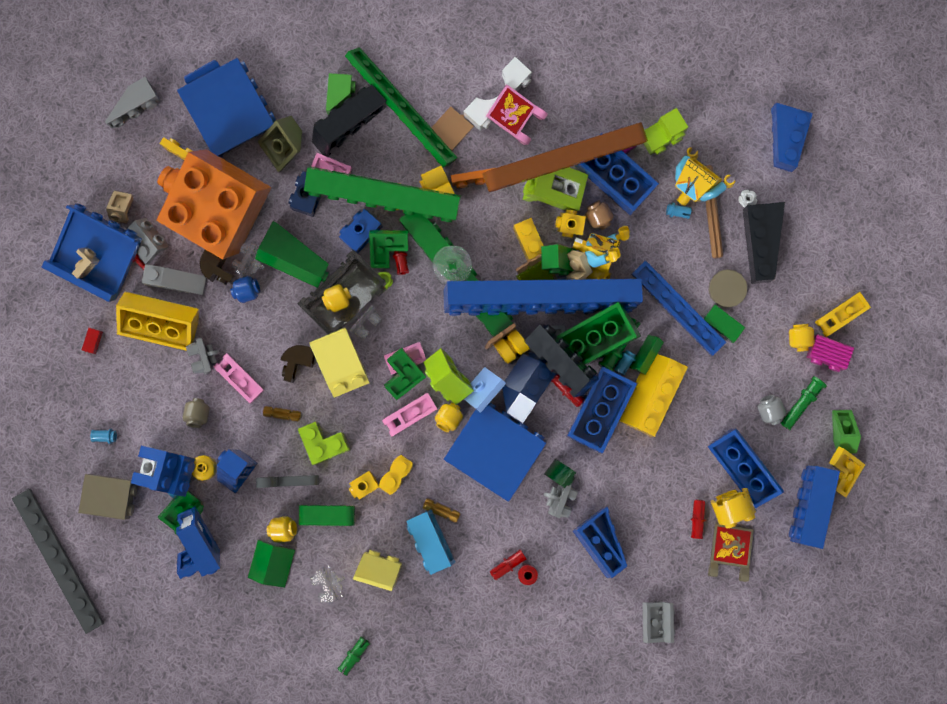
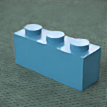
[406,509,456,575]

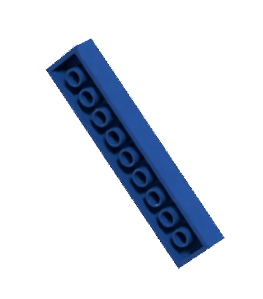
[443,279,643,316]

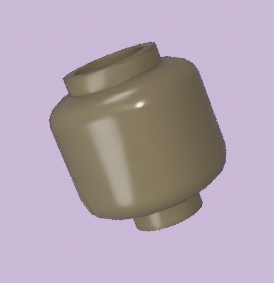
[183,398,210,428]

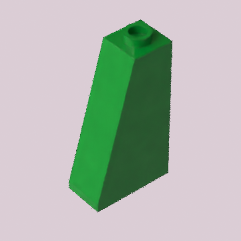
[255,221,329,288]

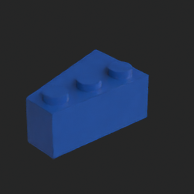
[771,103,813,172]
[217,449,258,494]
[573,507,627,578]

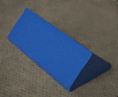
[708,428,784,508]

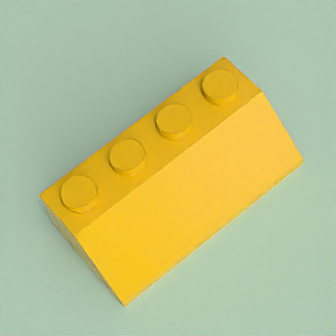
[116,292,199,351]
[619,354,688,437]

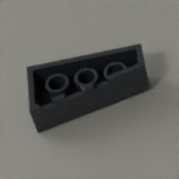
[312,84,387,157]
[743,202,785,284]
[524,324,599,397]

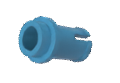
[666,202,692,219]
[614,350,636,376]
[90,429,117,444]

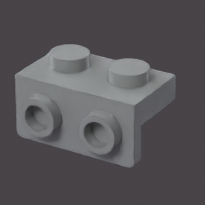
[128,218,169,264]
[643,601,675,643]

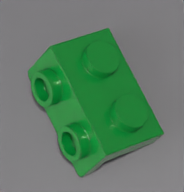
[158,490,204,536]

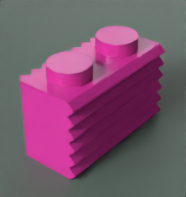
[806,334,854,372]

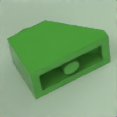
[326,73,356,114]
[832,410,861,454]

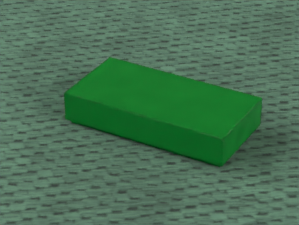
[704,305,746,343]

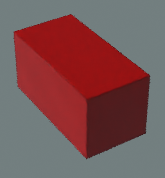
[81,327,103,354]

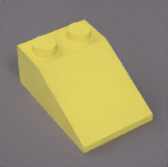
[309,328,369,398]
[353,550,402,591]

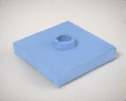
[464,367,506,413]

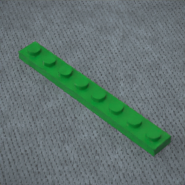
[345,47,457,168]

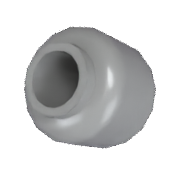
[757,395,786,425]

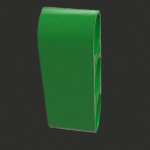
[299,505,355,526]

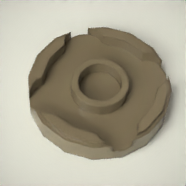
[708,270,747,308]

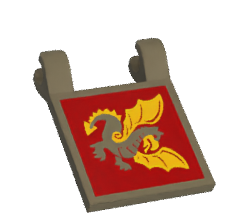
[708,524,754,582]

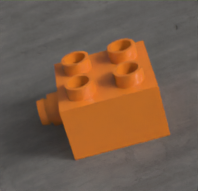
[156,149,272,260]

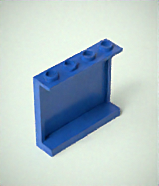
[177,58,276,157]
[41,203,142,302]
[443,402,546,502]

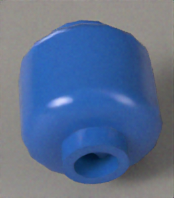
[230,276,261,303]

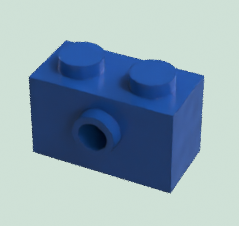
[339,209,383,255]

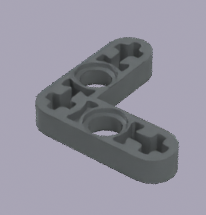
[256,475,319,488]

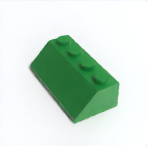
[557,302,641,366]

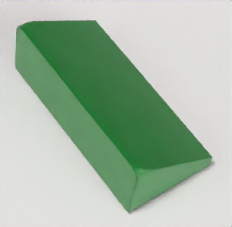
[629,335,664,375]

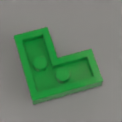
[369,230,409,268]
[384,348,426,400]

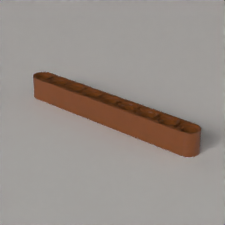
[482,122,648,192]

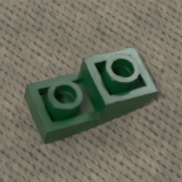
[544,459,576,488]

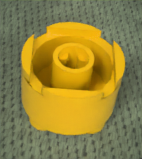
[710,488,756,528]

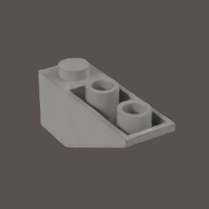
[105,77,160,129]

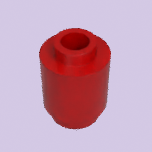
[518,564,538,585]

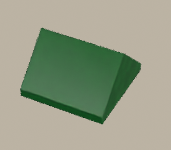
[248,540,295,588]

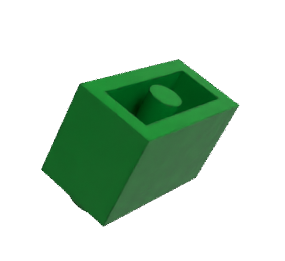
[541,244,577,277]

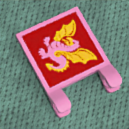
[486,84,547,145]

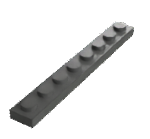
[12,489,105,634]

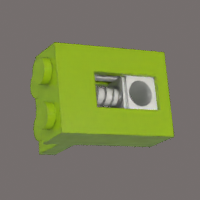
[522,167,588,211]

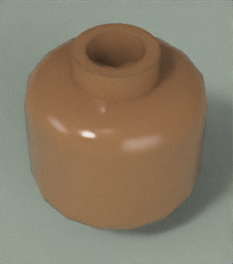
[585,200,614,230]

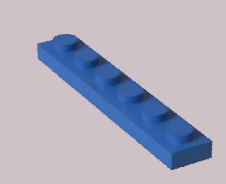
[631,260,726,356]

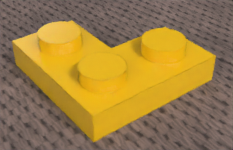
[829,446,865,498]

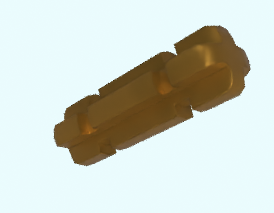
[263,406,301,421]
[423,498,460,522]

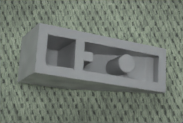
[142,264,206,295]

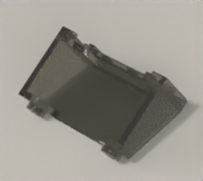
[297,250,386,335]

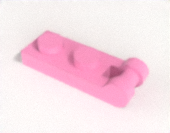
[213,353,264,404]
[382,393,438,437]

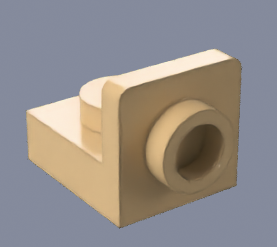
[106,191,133,223]
[72,247,100,279]
[566,250,592,280]

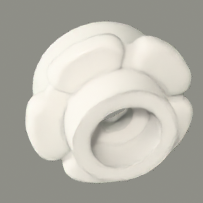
[738,190,757,208]

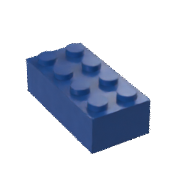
[575,133,659,216]
[566,366,637,454]
[789,466,840,549]

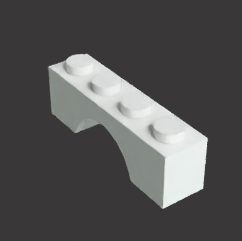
[464,57,532,131]

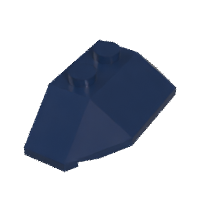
[502,353,555,424]

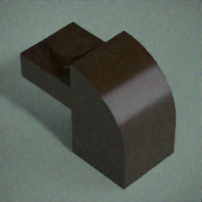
[200,250,237,285]
[280,345,315,383]

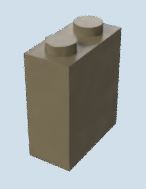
[78,474,138,520]

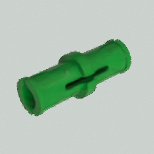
[337,636,371,676]

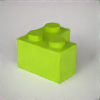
[643,108,688,155]
[423,348,474,405]
[298,422,350,465]

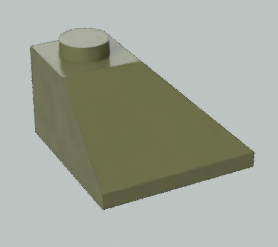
[258,116,302,172]

